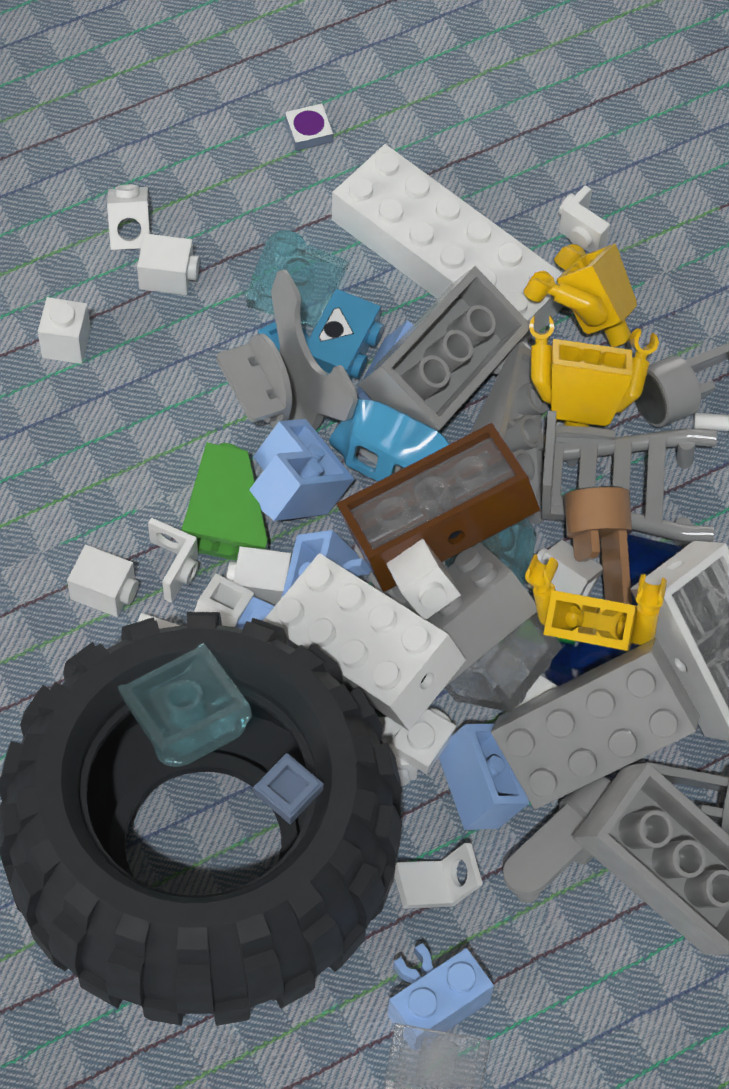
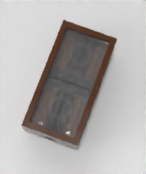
[336,423,541,592]

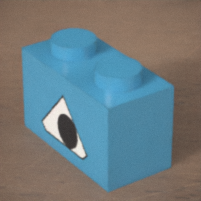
[307,289,384,381]

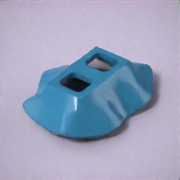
[329,399,450,481]

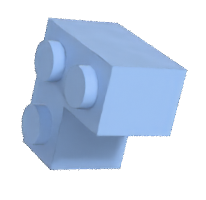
[249,419,354,521]

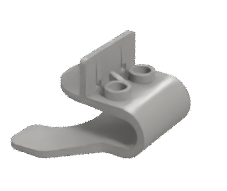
[216,269,358,430]

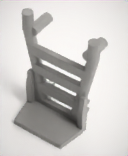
[542,411,717,550]

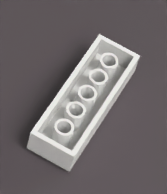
[332,144,564,343]

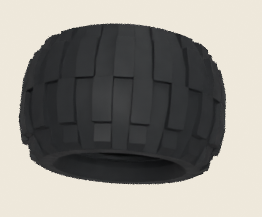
[0,612,402,1026]

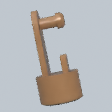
[564,486,632,605]

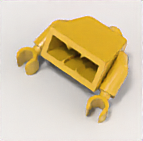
[524,243,637,347]
[529,315,659,427]
[525,554,667,651]

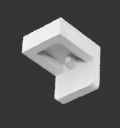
[558,185,611,253]
[390,708,456,774]

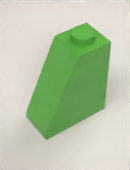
[181,442,268,561]

